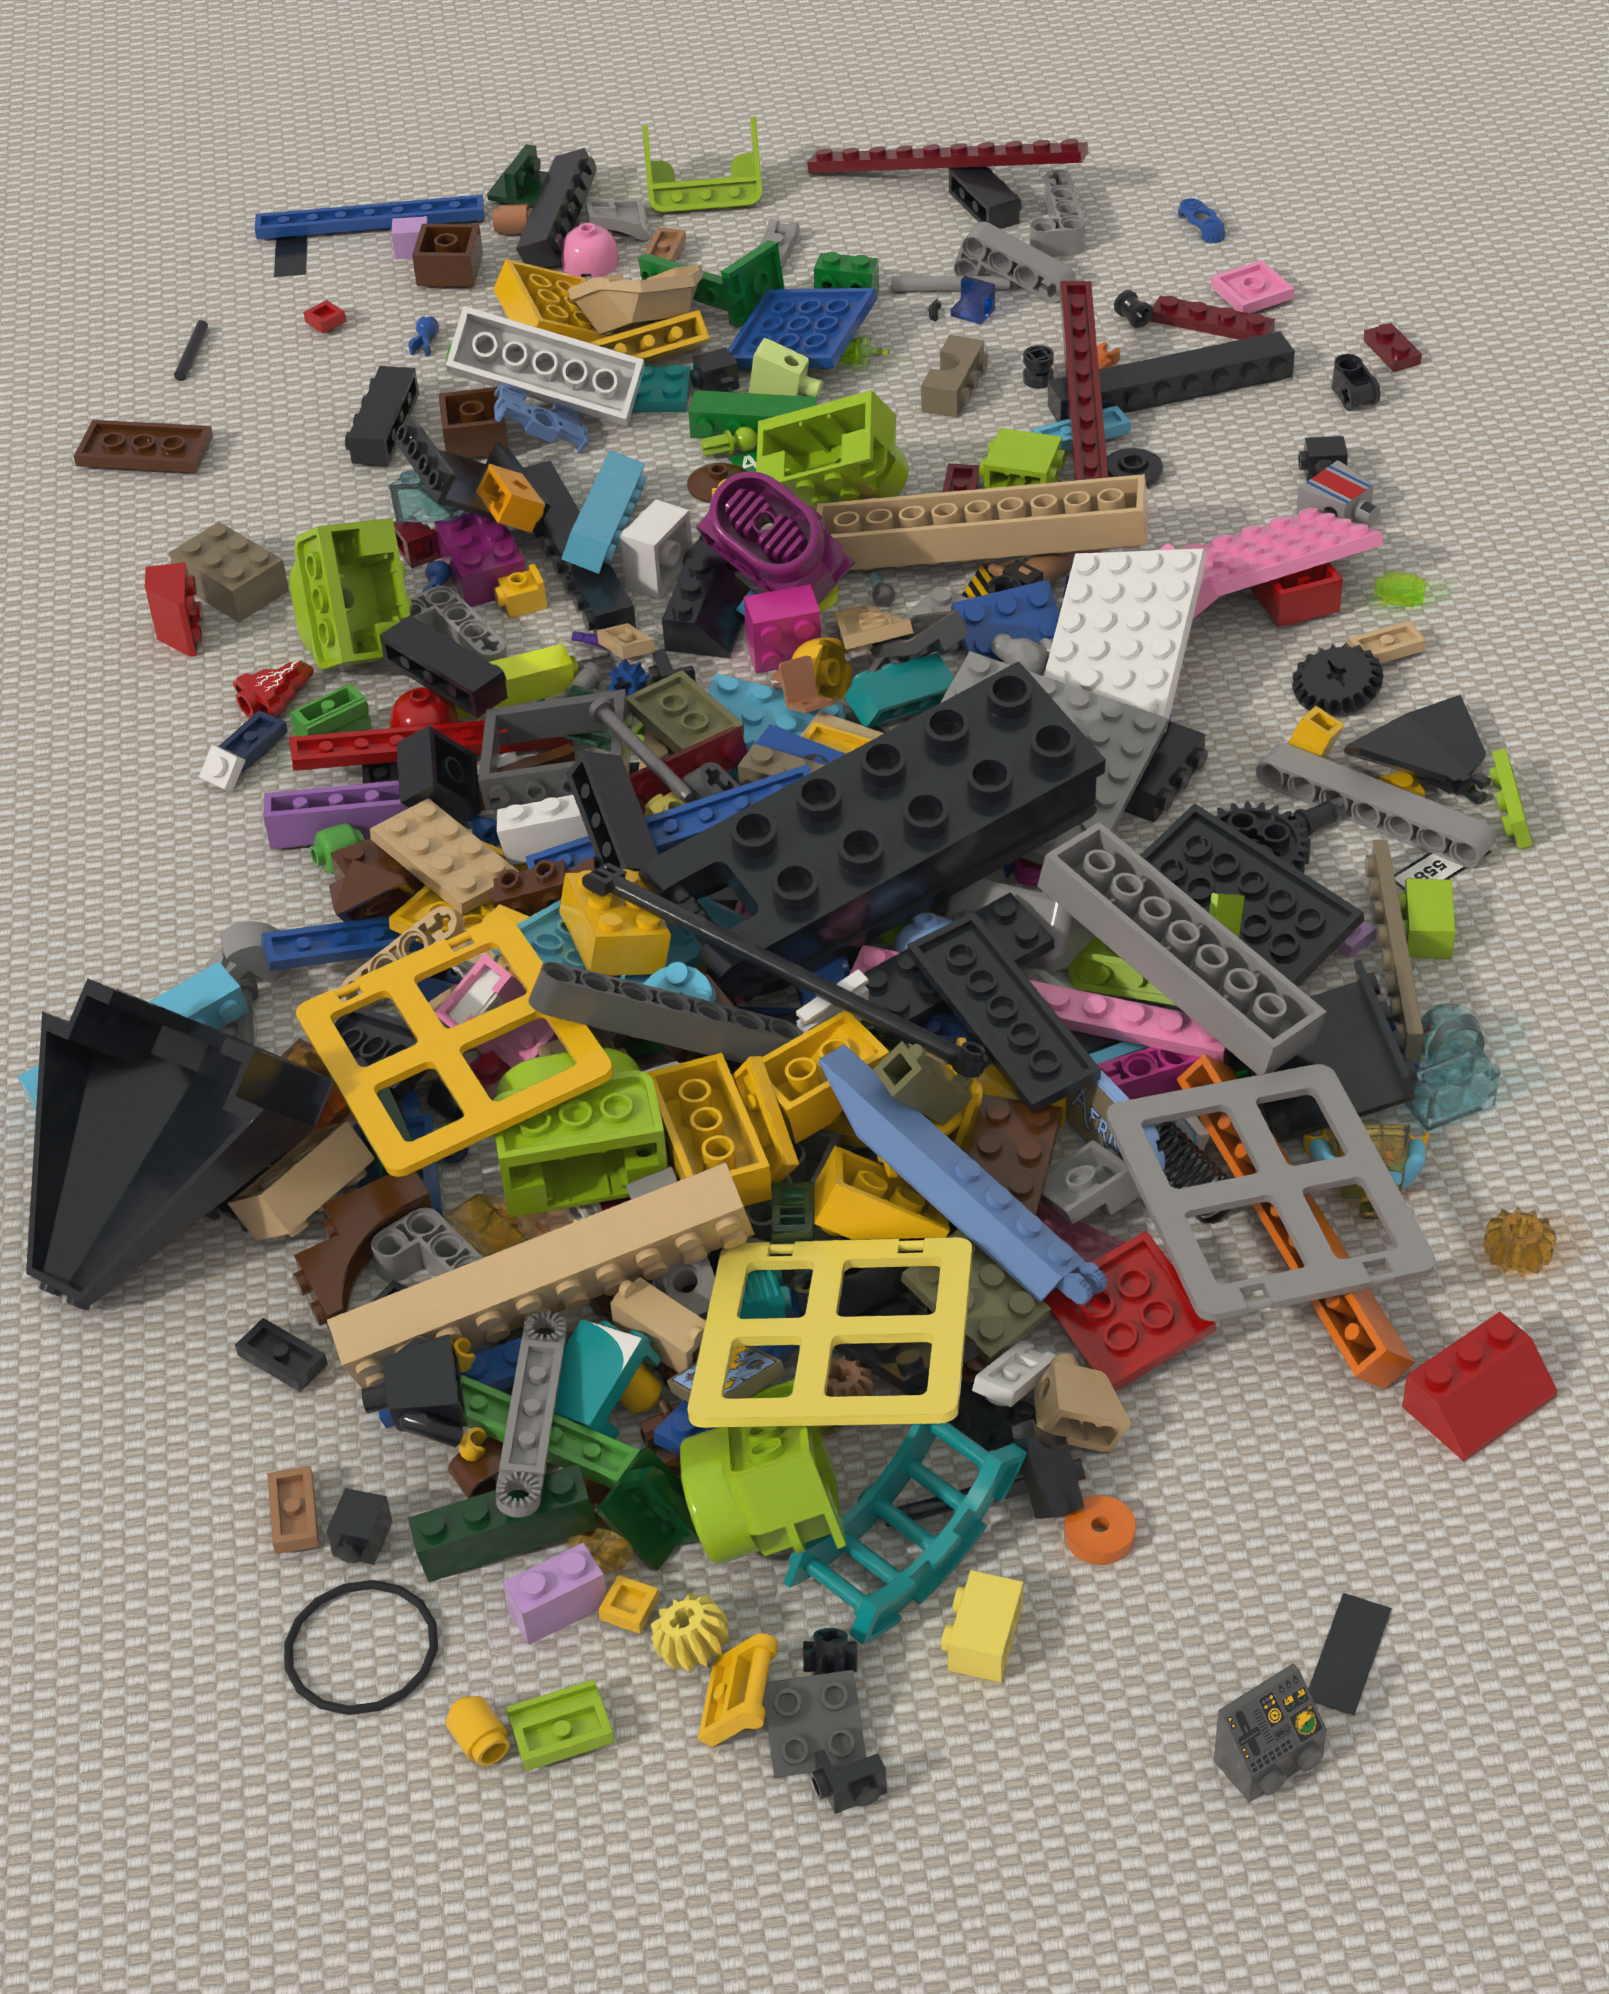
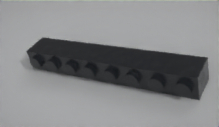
[1048,331,1295,422]
[524,461,636,635]

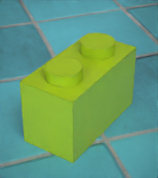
[1398,878,1456,959]

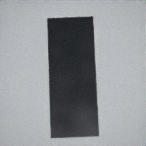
[274,235,307,277]
[1308,1593,1392,1715]

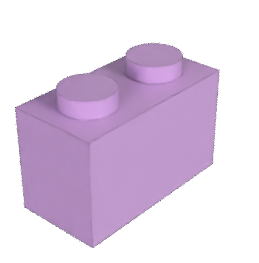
[503,1543,607,1645]

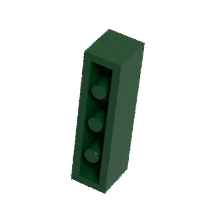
[408,1464,599,1582]

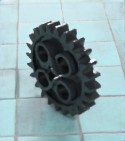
[1217,801,1311,873]

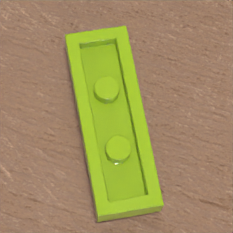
[1489,748,1533,849]

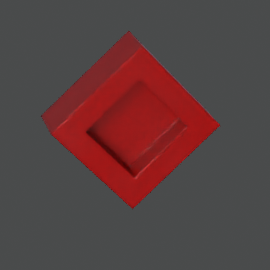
[303,300,347,333]

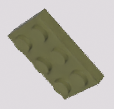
[627,670,744,753]
[901,1229,1051,1365]

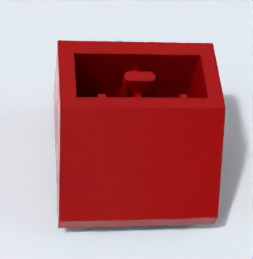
[145,562,203,657]
[1250,562,1343,627]

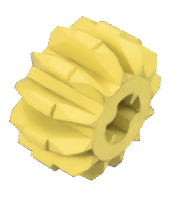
[651,1592,730,1673]

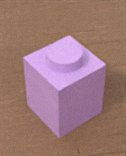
[391,216,428,259]

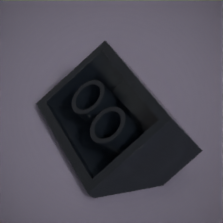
[662,558,751,658]

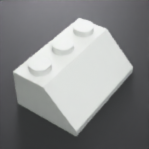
[497,795,588,865]

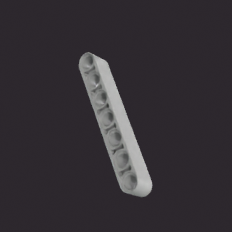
[1255,743,1496,868]

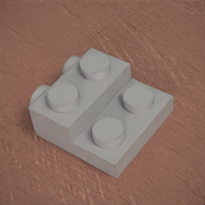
[1042,1140,1140,1225]

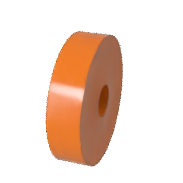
[1064,1495,1136,1565]

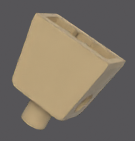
[1033,1353,1131,1453]

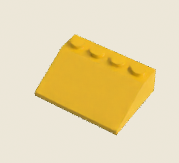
[493,259,616,343]

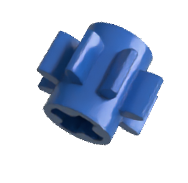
[607,659,651,696]

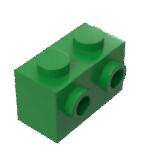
[814,252,879,294]

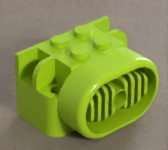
[756,390,909,510]
[289,518,412,669]
[493,1048,668,1218]
[680,1379,846,1565]

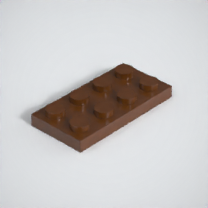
[74,420,213,473]

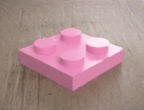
[1210,260,1294,314]

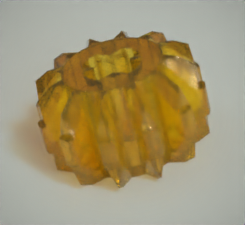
[1483,1206,1556,1278]

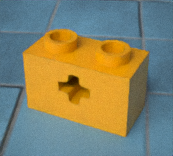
[476,464,545,533]

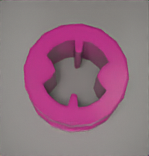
[1014,857,1043,886]

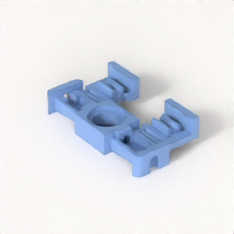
[494,382,589,453]

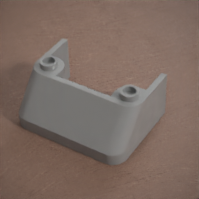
[944,867,1096,972]

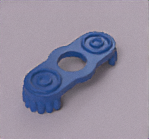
[1178,198,1226,243]

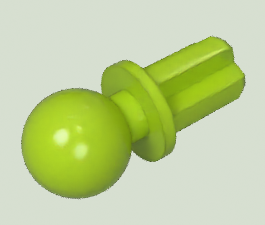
[701,427,758,457]

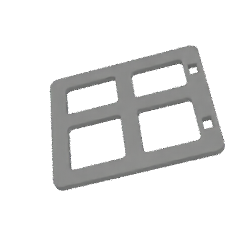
[1106,1064,1436,1321]

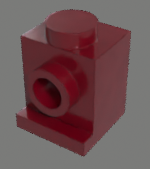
[393,514,441,569]

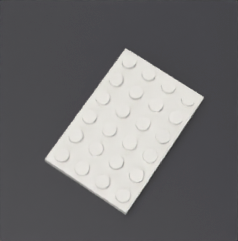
[1044,548,1208,733]

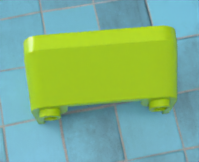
[642,116,762,214]
[1068,893,1245,1005]

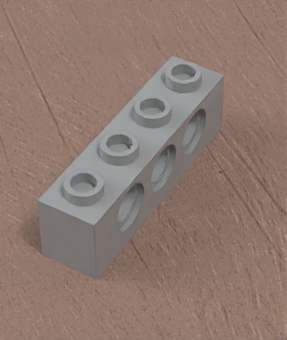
[626,1167,715,1321]

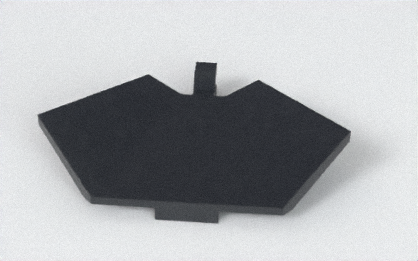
[1344,694,1491,804]

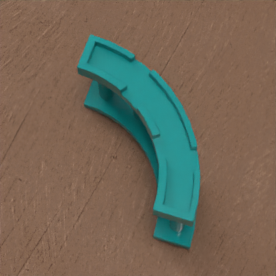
[783,1422,1027,1645]

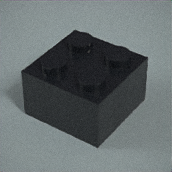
[397,726,481,824]

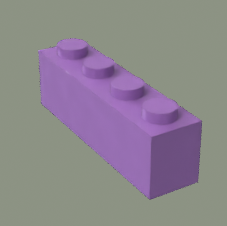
[263,780,409,849]

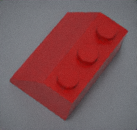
[1402,1311,1558,1461]

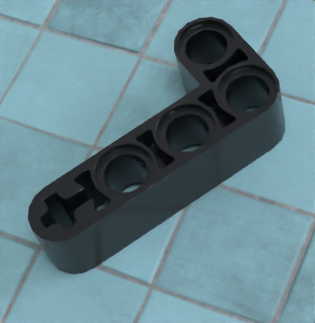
[795,1238,924,1317]

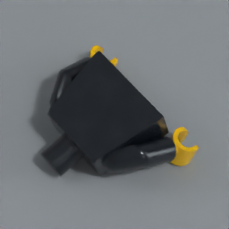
[361,1334,486,1462]

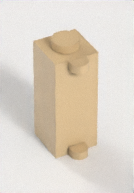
[610,1277,706,1373]

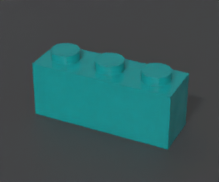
[844,652,954,728]

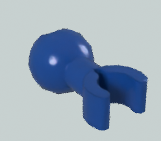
[408,316,439,357]
[422,560,451,592]

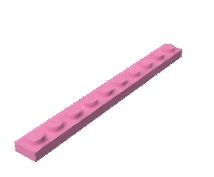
[850,945,1228,1063]

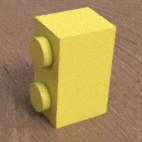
[941,1570,1023,1683]

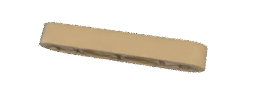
[340,906,465,1009]

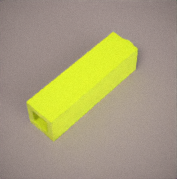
[454,644,579,719]

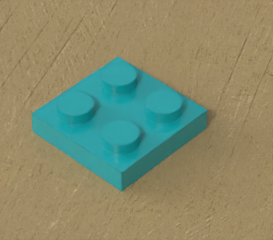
[632,365,691,412]

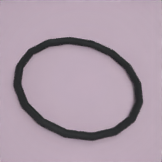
[284,1580,438,1715]

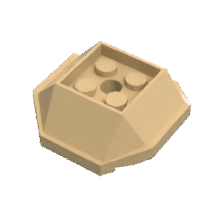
[568,264,703,334]

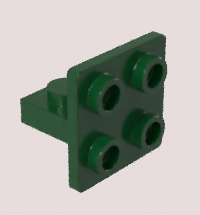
[487,144,548,208]
[597,1447,700,1571]

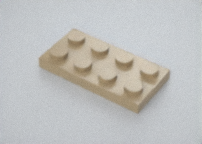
[370,798,519,915]

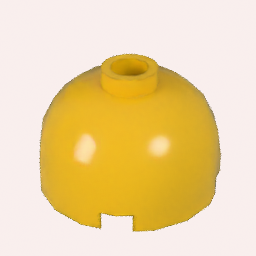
[791,637,852,702]

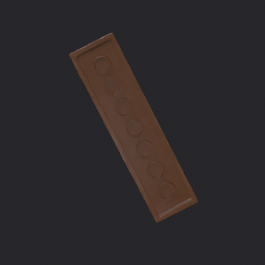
[926,1094,1062,1387]

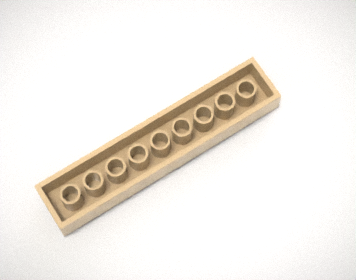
[816,474,1149,571]
[327,1162,755,1388]

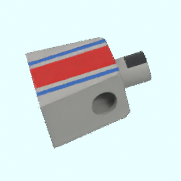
[1296,460,1380,525]

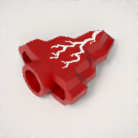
[233,660,314,718]

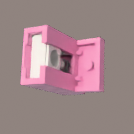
[435,953,559,1068]

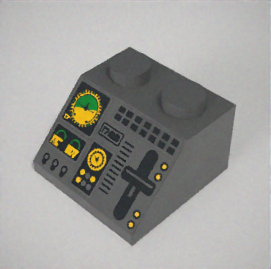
[1214,1663,1327,1803]

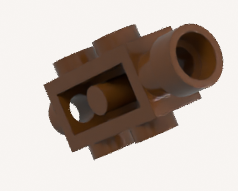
[490,857,600,917]

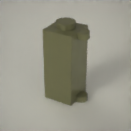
[873,1041,973,1125]

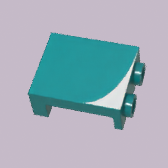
[555,1319,662,1439]

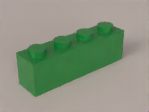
[688,390,818,438]

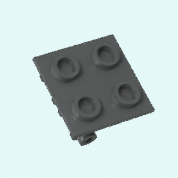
[763,1670,866,1778]

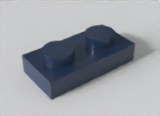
[218,710,288,771]

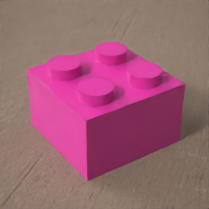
[744,584,821,674]

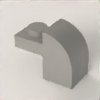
[206,921,285,983]

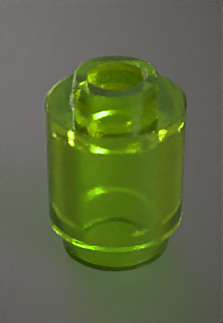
[1374,571,1426,607]

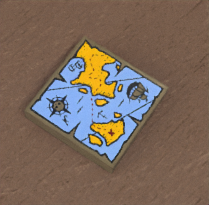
[667,1346,786,1402]

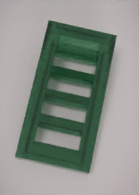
[771,1182,814,1244]

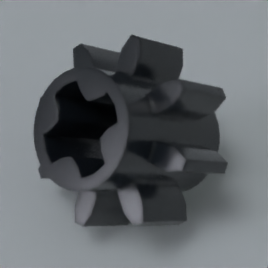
[803,1628,858,1675]

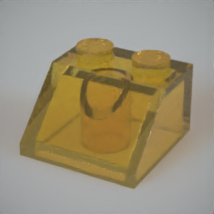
[445,1194,550,1258]

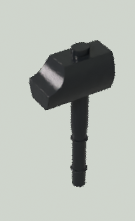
[885,1419,1086,1527]

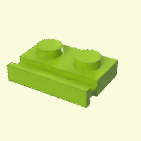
[505,1679,615,1772]

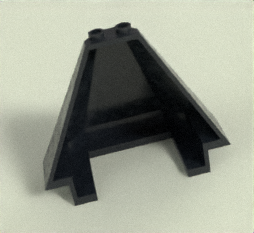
[26,978,335,1311]

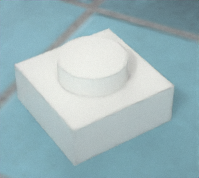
[199,745,246,792]

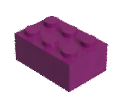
[434,512,526,607]

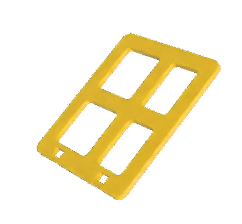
[296,915,614,1177]

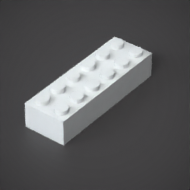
[446,306,645,427]

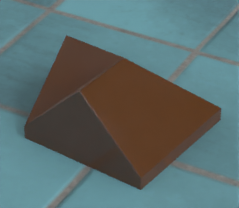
[329,859,417,922]

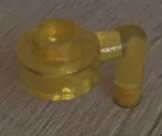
[568,1502,633,1572]

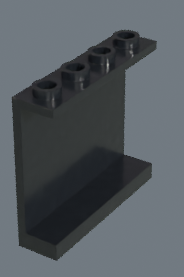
[395,414,551,533]
[1246,959,1418,1143]

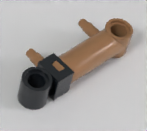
[988,550,1102,594]

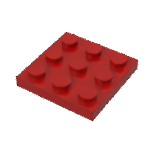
[1043,1230,1217,1392]

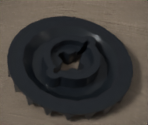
[1292,642,1384,716]

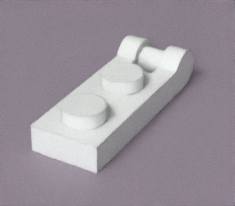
[972,1340,1057,1407]

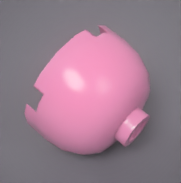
[561,223,619,279]

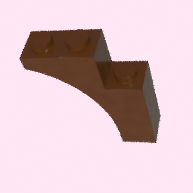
[293,1171,432,1333]

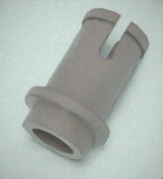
[565,662,602,698]

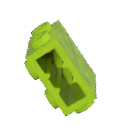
[979,428,1066,489]

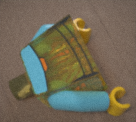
[1303,1124,1429,1219]

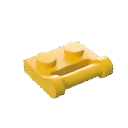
[697,1633,778,1747]

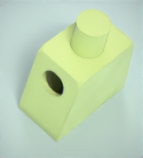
[749,338,823,397]

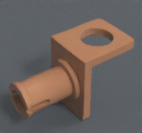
[772,655,834,713]

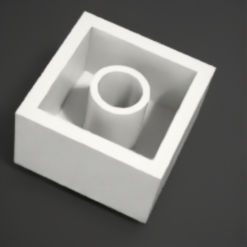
[620,499,692,599]

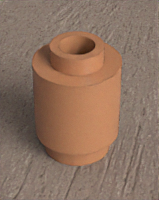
[493,204,532,235]

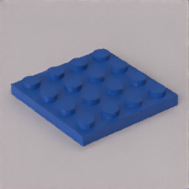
[728,288,878,370]

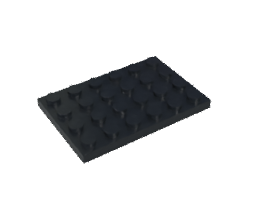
[1140,803,1365,987]

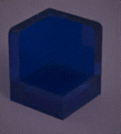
[950,276,995,325]

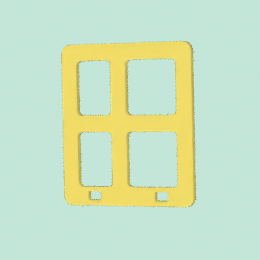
[687,1237,973,1428]

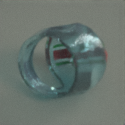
[1421,1003,1485,1078]

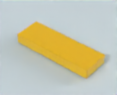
[732,1056,799,1184]

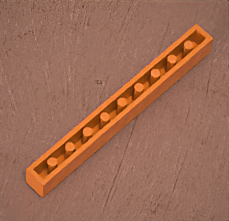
[1177,1053,1415,1390]

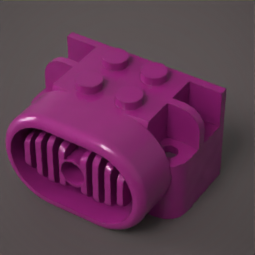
[696,471,856,605]

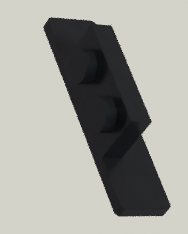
[911,1382,1037,1474]

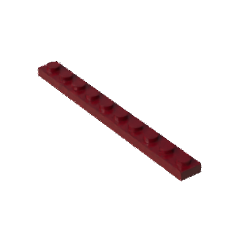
[807,139,1089,173]
[1059,281,1108,481]

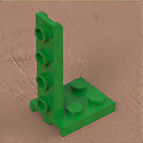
[638,240,785,328]

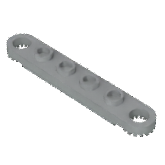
[496,1310,567,1517]

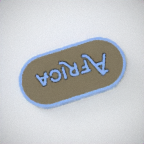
[1066,1070,1165,1172]

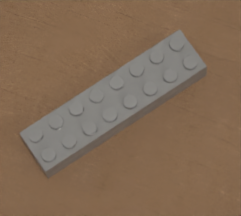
[1037,822,1327,1075]

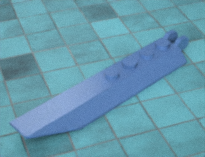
[818,1044,1108,1305]

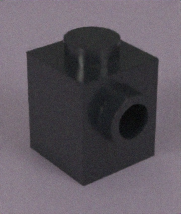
[326,1488,393,1565]

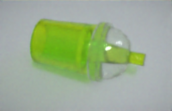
[838,336,890,367]

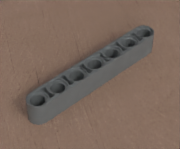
[528,962,802,1064]

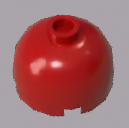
[389,687,459,728]

